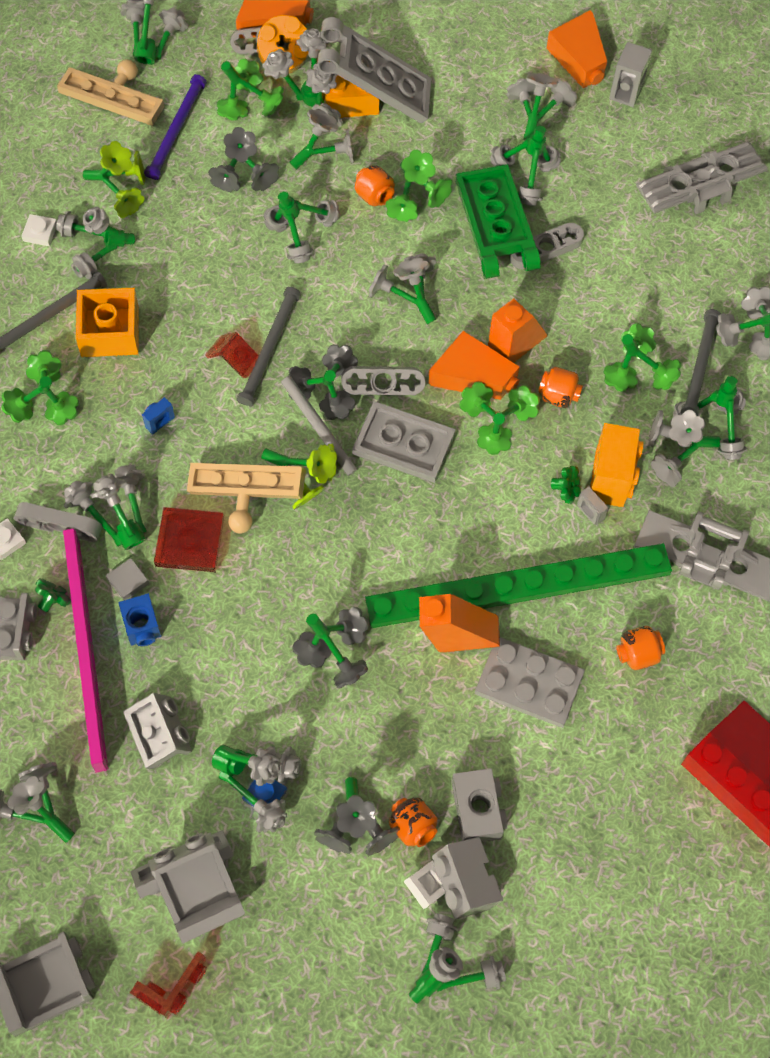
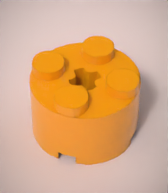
[257,15,308,73]

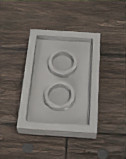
[352,401,456,483]
[474,637,585,728]

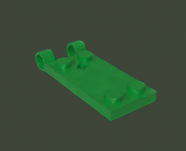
[455,164,541,279]

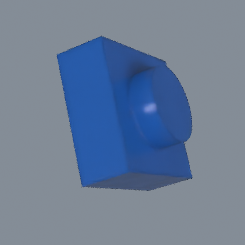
[142,397,175,435]
[242,780,288,807]

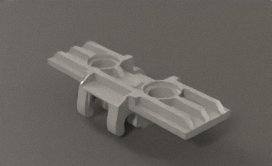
[636,141,768,215]
[634,510,770,602]

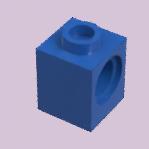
[118,593,161,647]

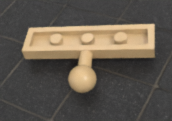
[57,59,164,126]
[187,463,306,534]

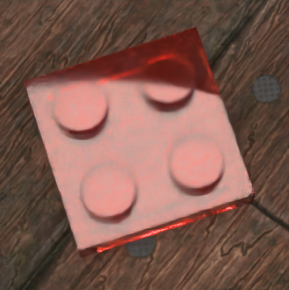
[154,507,224,573]

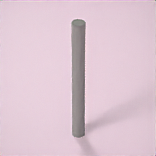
[281,376,358,476]

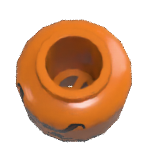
[355,165,395,206]
[538,367,583,408]
[616,626,665,671]
[389,797,438,847]

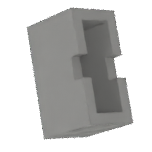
[432,837,503,920]

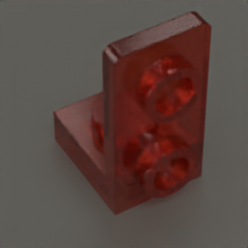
[130,951,207,1020]

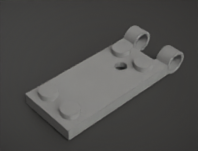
[317,17,431,123]

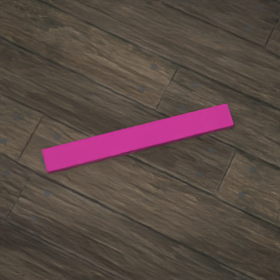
[63,528,108,773]

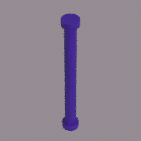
[144,74,207,180]

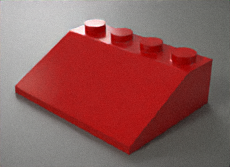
[681,701,770,847]

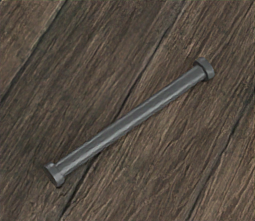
[0,271,107,351]
[236,287,301,407]
[681,309,721,416]

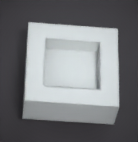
[22,214,57,246]
[0,518,26,560]
[404,861,445,909]

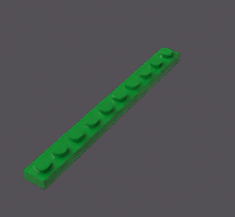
[365,543,672,628]

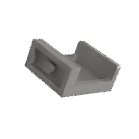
[148,832,245,944]
[0,931,96,1037]

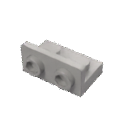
[0,593,37,661]
[123,693,192,769]

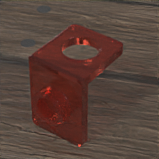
[205,332,259,378]

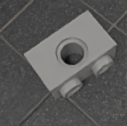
[609,42,652,107]
[451,768,508,842]

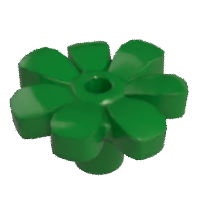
[551,466,581,504]
[35,578,71,612]

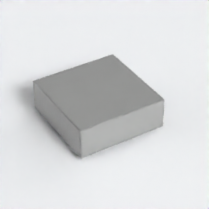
[577,487,608,525]
[105,558,149,601]

